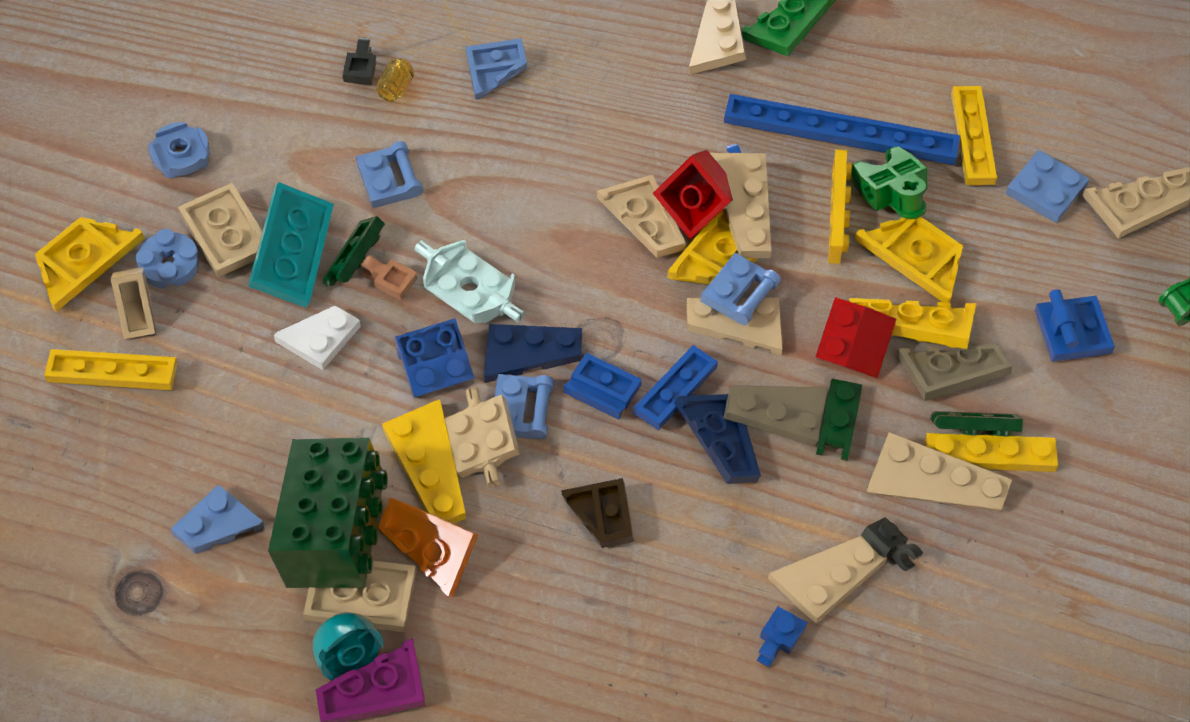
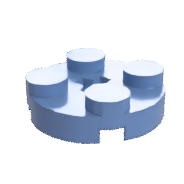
[149,122,210,179]
[136,229,199,288]

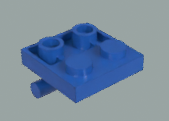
[1035,289,1115,362]
[394,318,475,398]

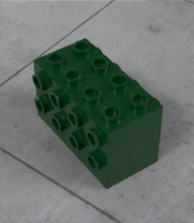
[268,438,388,588]

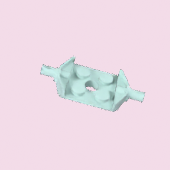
[414,240,525,323]

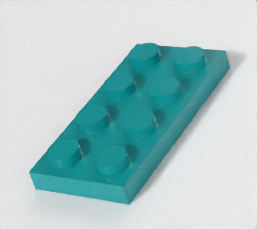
[248,182,334,308]

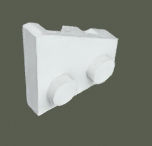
[274,306,361,370]

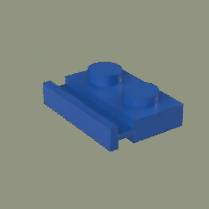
[564,353,642,420]

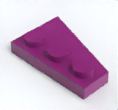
[315,638,425,722]

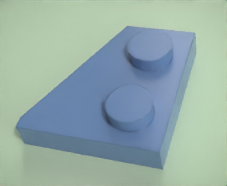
[466,38,527,100]
[171,485,264,554]

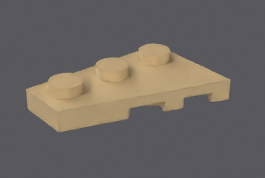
[689,0,747,74]
[597,174,686,258]
[686,298,783,356]
[768,536,887,624]

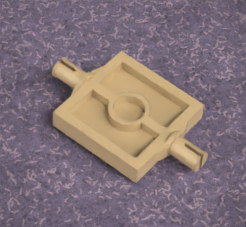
[445,387,520,488]

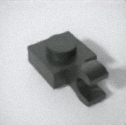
[342,37,377,85]
[861,517,923,571]

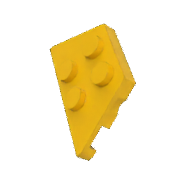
[667,210,757,284]
[35,217,145,312]
[854,217,963,302]

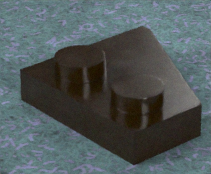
[561,478,634,548]

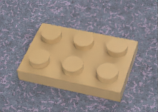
[178,183,262,278]
[303,561,417,632]

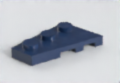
[674,394,761,484]

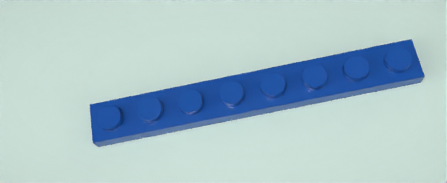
[724,94,960,165]

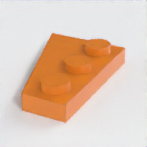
[378,497,478,597]

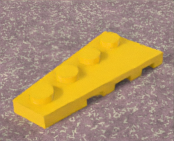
[849,298,976,349]
[382,399,466,524]

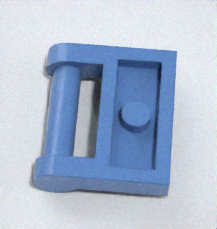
[356,141,423,208]
[701,253,782,325]
[494,374,554,439]

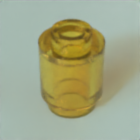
[376,59,415,102]

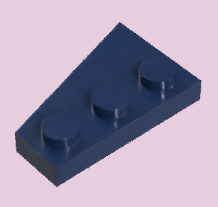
[484,324,582,383]

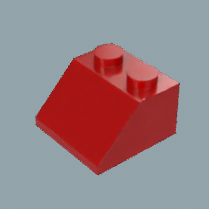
[652,150,733,239]
[815,297,897,379]

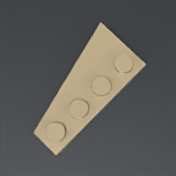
[710,153,772,258]
[1083,167,1190,239]
[865,432,1012,512]

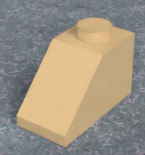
[111,267,155,339]

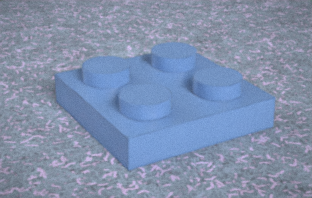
[1006,150,1089,223]

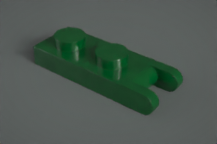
[323,216,385,287]
[816,378,863,461]
[930,411,1023,436]

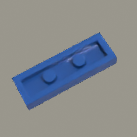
[634,345,718,431]

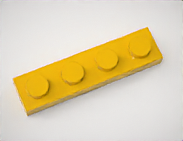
[951,86,997,186]
[828,149,852,264]
[44,349,178,390]
[925,433,1058,472]

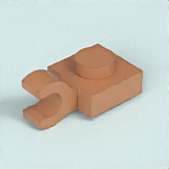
[361,256,417,301]

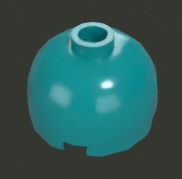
[312,612,384,681]

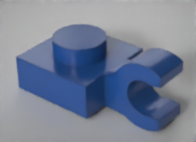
[757,606,807,668]

